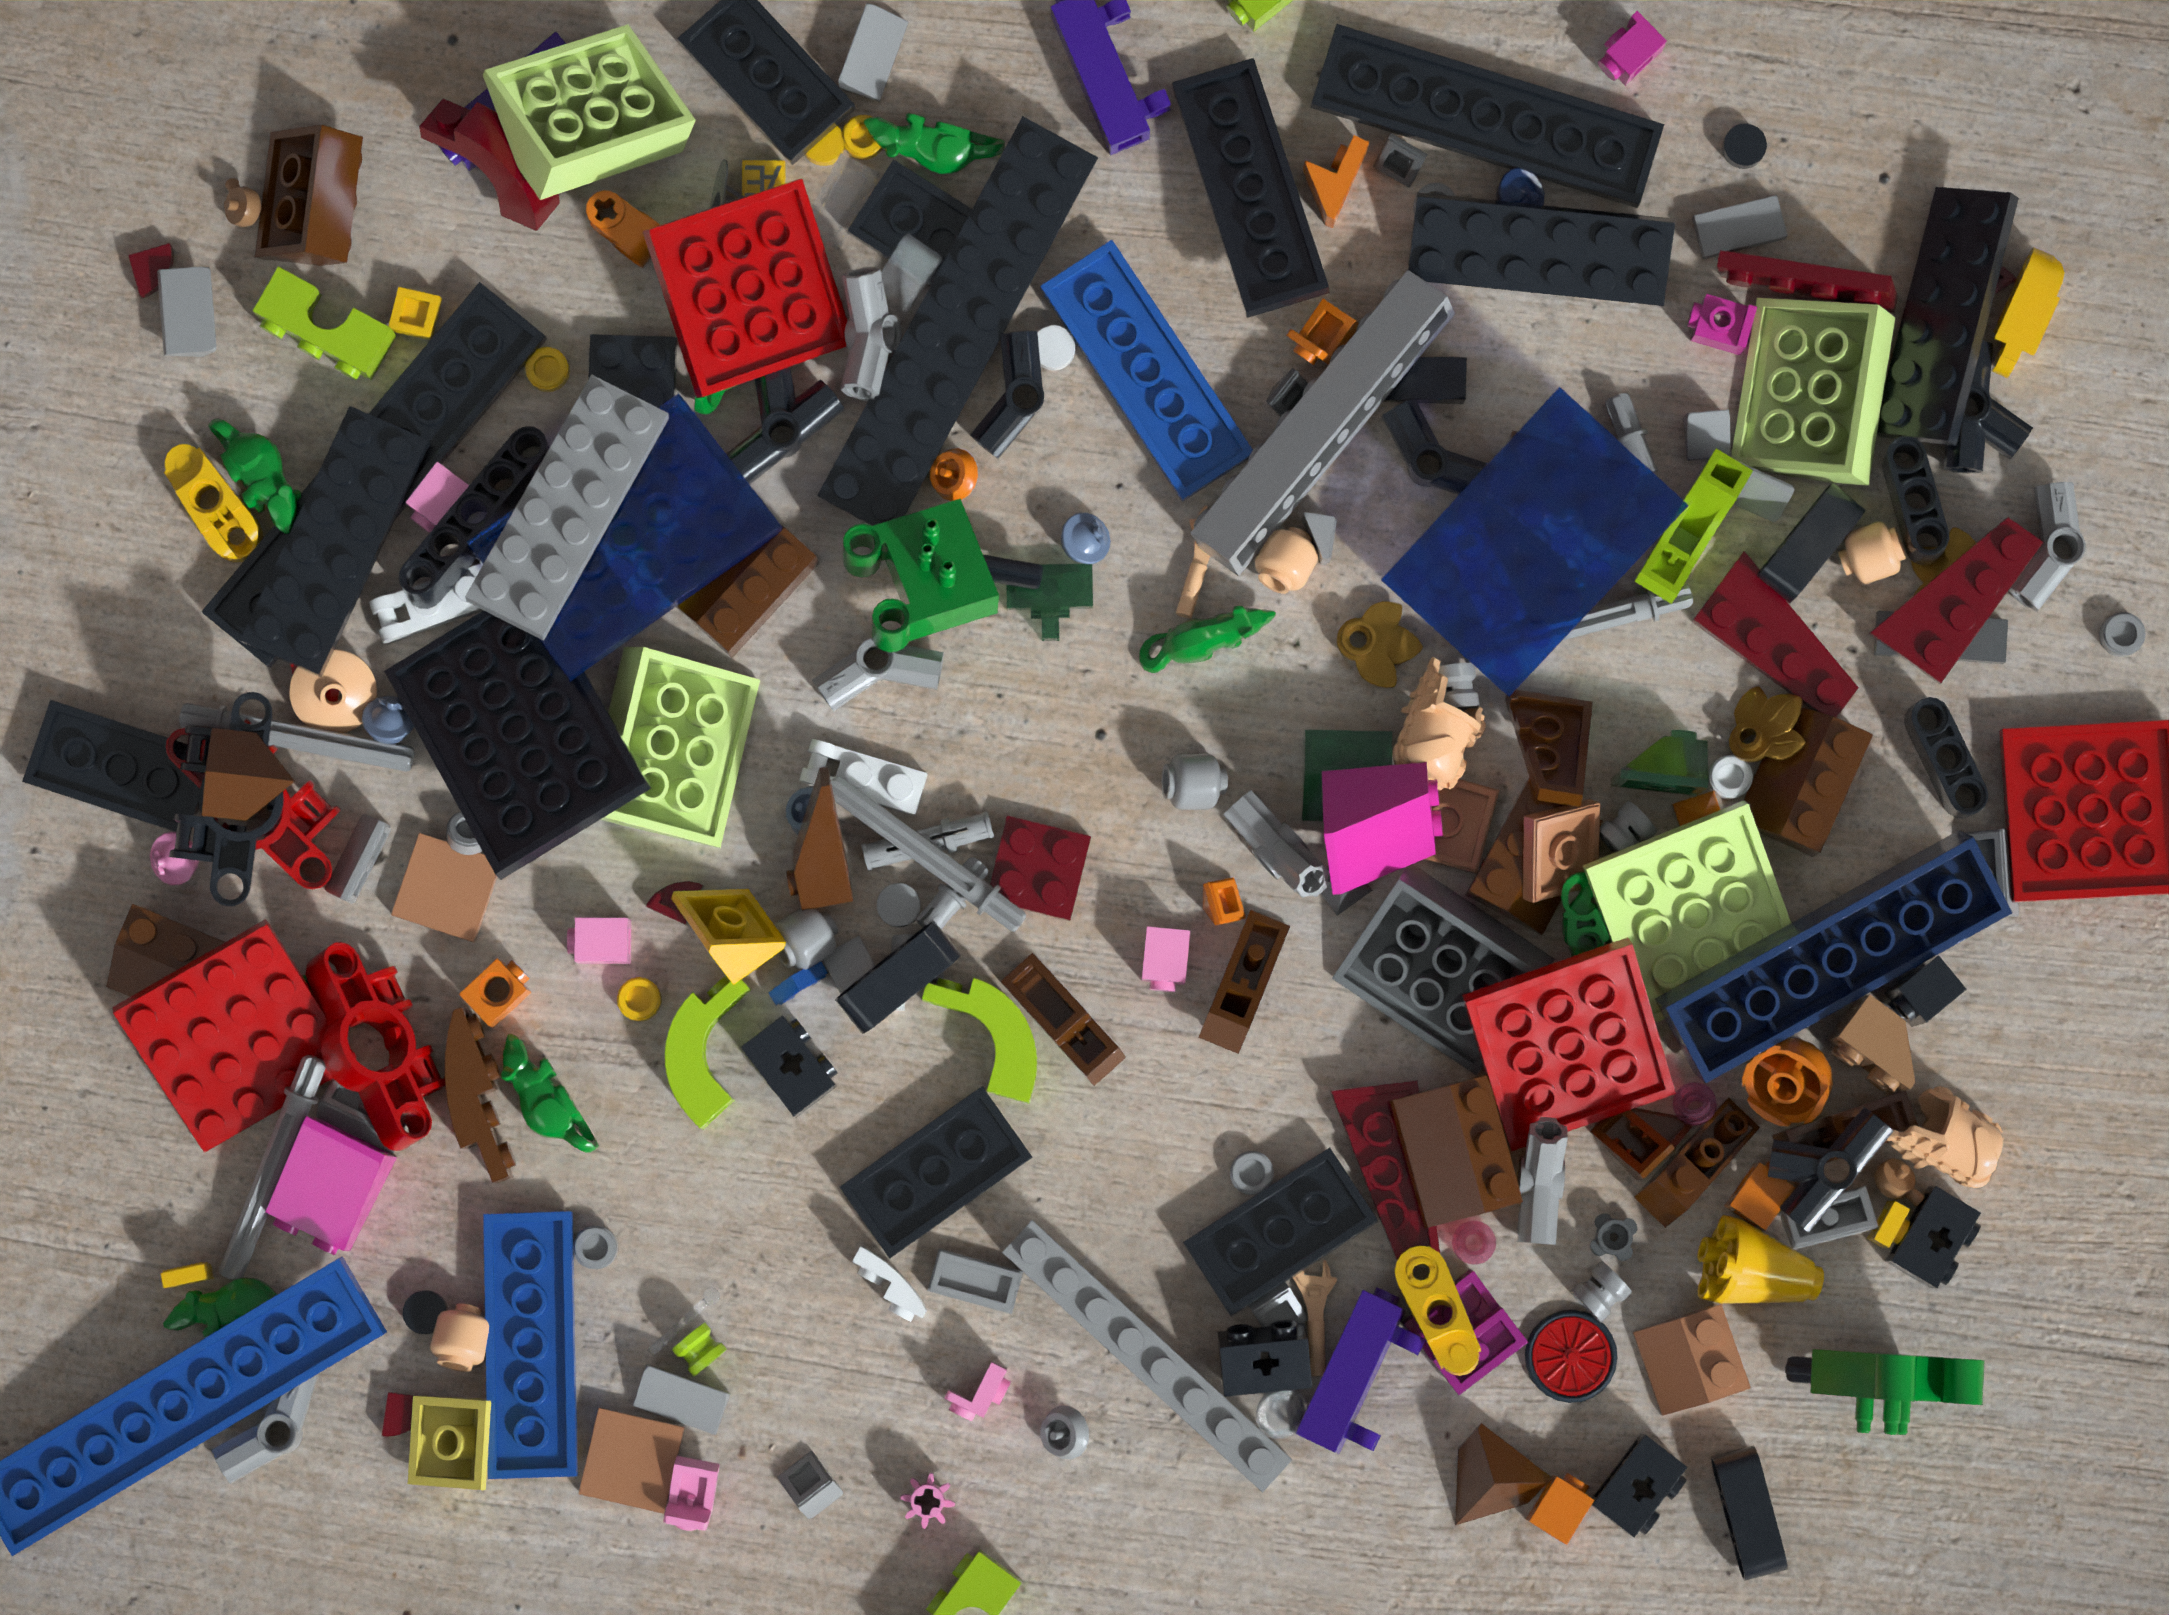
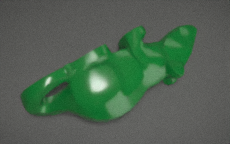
[863,113,1005,174]
[208,418,301,534]
[1139,606,1276,673]
[1561,871,1609,957]
[500,1034,599,1153]
[163,1277,278,1337]

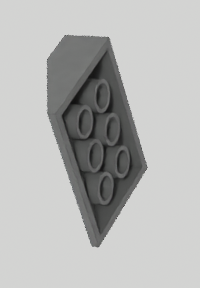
[1332,864,1555,1076]

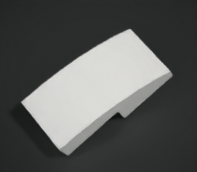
[852,1246,927,1322]

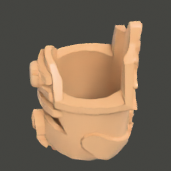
[1392,657,1486,790]
[1887,1086,2004,1188]

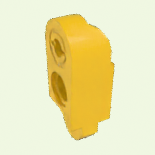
[1991,247,2065,378]
[164,444,263,562]
[1395,1246,1481,1376]

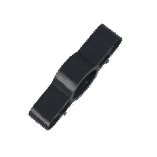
[169,692,284,906]

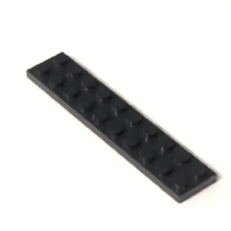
[817,116,1098,526]
[201,282,547,668]

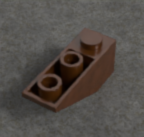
[1634,1097,1760,1228]

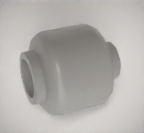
[1161,753,1228,810]
[775,908,838,970]

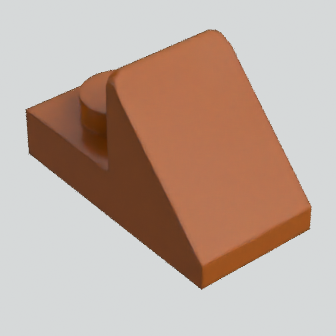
[1303,135,1369,228]

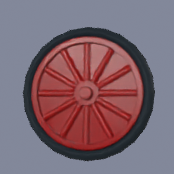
[1525,1310,1618,1403]

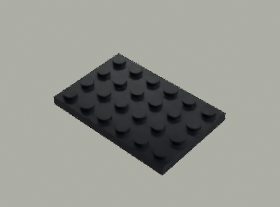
[384,610,651,880]

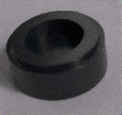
[1722,124,1767,169]
[403,1290,448,1334]

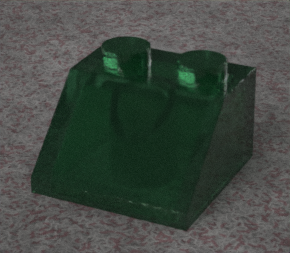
[1302,730,1393,822]

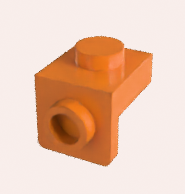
[1286,299,1359,365]

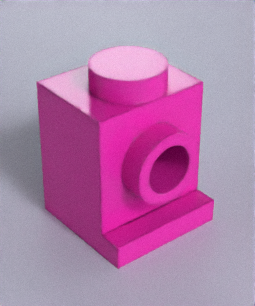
[1598,10,1667,86]
[1687,294,1757,355]

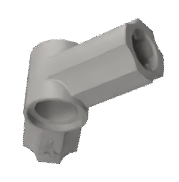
[840,267,902,401]
[2009,482,2086,612]
[812,638,944,712]
[1223,790,1330,898]
[1517,1117,1568,1245]
[212,1375,318,1484]

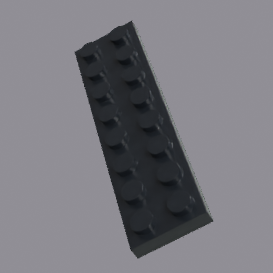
[1311,24,1665,208]

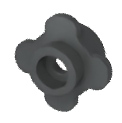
[1590,1213,1638,1261]

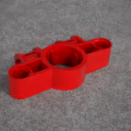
[166,718,341,890]
[305,942,446,1151]

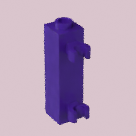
[1050,0,1171,156]
[1296,1287,1425,1454]

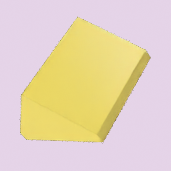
[407,1396,491,1490]

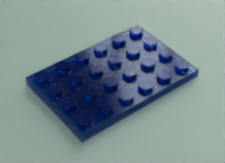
[1381,386,1689,697]
[467,393,782,681]

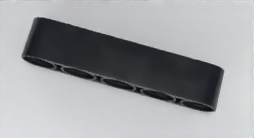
[399,426,550,609]

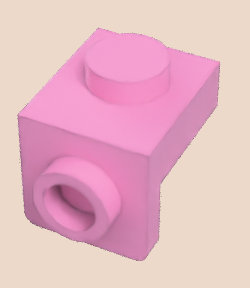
[944,1362,1011,1421]
[663,1456,720,1531]

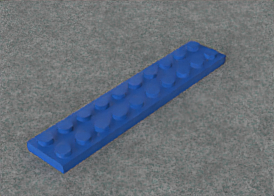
[0,1256,387,1556]

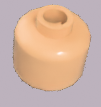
[1838,521,1906,584]
[1255,527,1318,594]
[430,1303,489,1372]

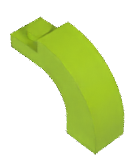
[1634,448,1753,604]
[665,976,751,1130]
[922,978,1037,1104]

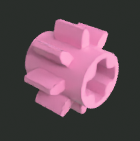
[900,1473,955,1529]

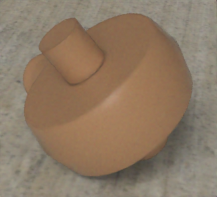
[224,178,262,227]
[1874,1158,1925,1206]

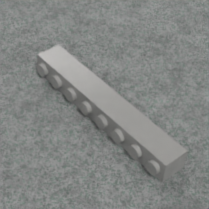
[1190,270,1455,576]
[1002,1220,1292,1493]

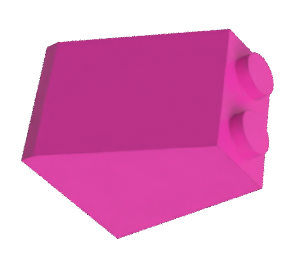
[1322,762,1443,895]
[266,1116,397,1255]

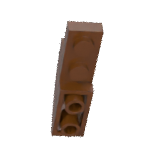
[445,1007,516,1184]

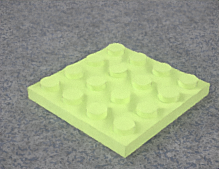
[1583,801,1791,1023]

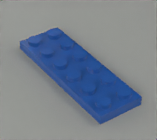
[1040,240,1253,502]
[483,1211,578,1479]

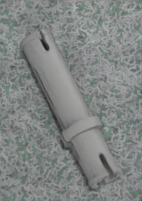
[861,811,994,871]

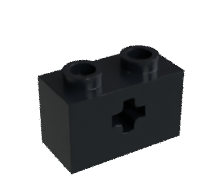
[1884,955,1967,1027]
[741,1015,838,1118]
[1885,1186,1981,1288]
[1217,1320,1312,1397]
[1591,1433,1688,1538]

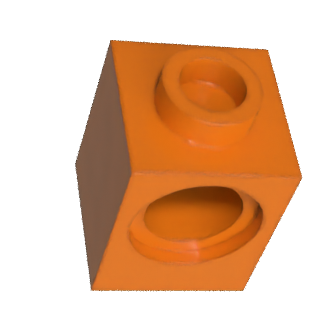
[459,958,532,1028]
[1724,1161,1796,1231]
[1526,1473,1594,1545]

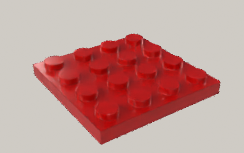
[643,179,847,398]
[1999,720,2169,903]
[112,919,333,1153]
[1462,937,1676,1152]

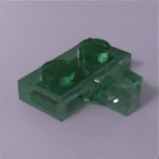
[1006,564,1093,642]

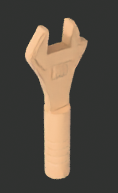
[1176,505,1211,619]
[1293,1260,1337,1377]

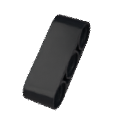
[1882,436,1949,565]
[1756,482,1866,604]
[1904,697,1988,819]
[835,921,961,1034]
[1711,1445,1788,1581]

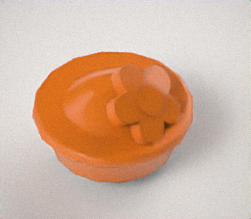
[930,448,978,501]

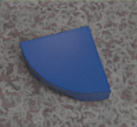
[768,962,828,1005]

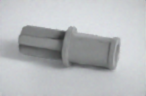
[1605,393,1658,480]
[915,857,988,930]

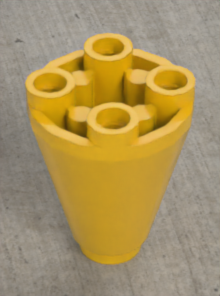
[1697,1215,1824,1304]

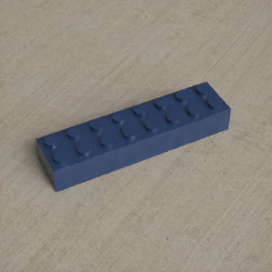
[1655,830,2013,1083]

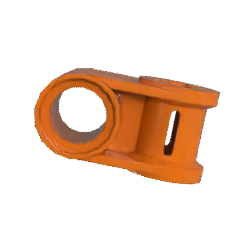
[586,190,660,268]

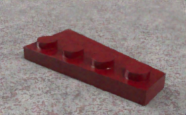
[1717,250,1898,313]
[1868,517,2043,684]
[1691,551,1859,717]
[1330,1080,1440,1260]

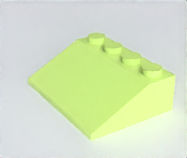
[483,24,695,200]
[1731,298,1895,485]
[600,647,760,848]

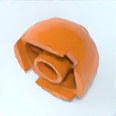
[1742,1037,1833,1127]

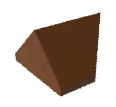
[202,728,295,821]
[1590,1108,1698,1180]
[1455,1423,1551,1526]

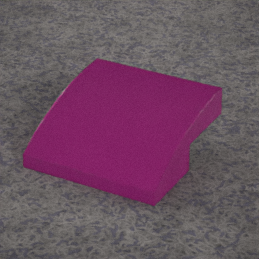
[1402,1269,1528,1395]

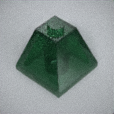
[1611,730,1709,796]

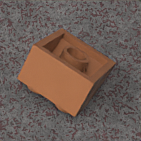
[1633,1304,1751,1416]

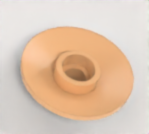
[289,649,377,733]

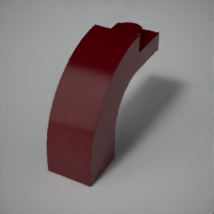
[419,98,560,231]

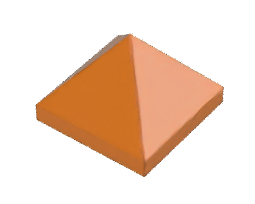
[1672,791,1720,826]
[1203,877,1246,926]

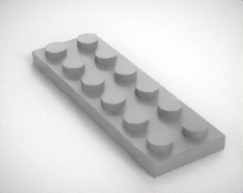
[465,375,669,641]

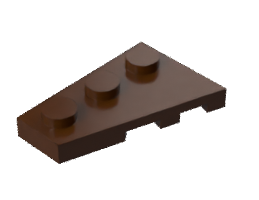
[1505,688,1593,807]

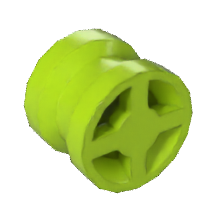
[671,1322,727,1377]

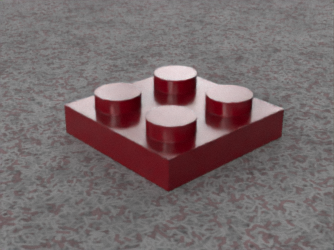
[990,816,1091,921]

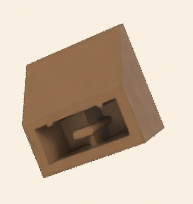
[1825,994,1915,1094]

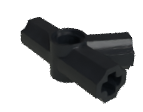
[1944,340,2033,474]
[720,368,844,490]
[1767,1106,1894,1232]

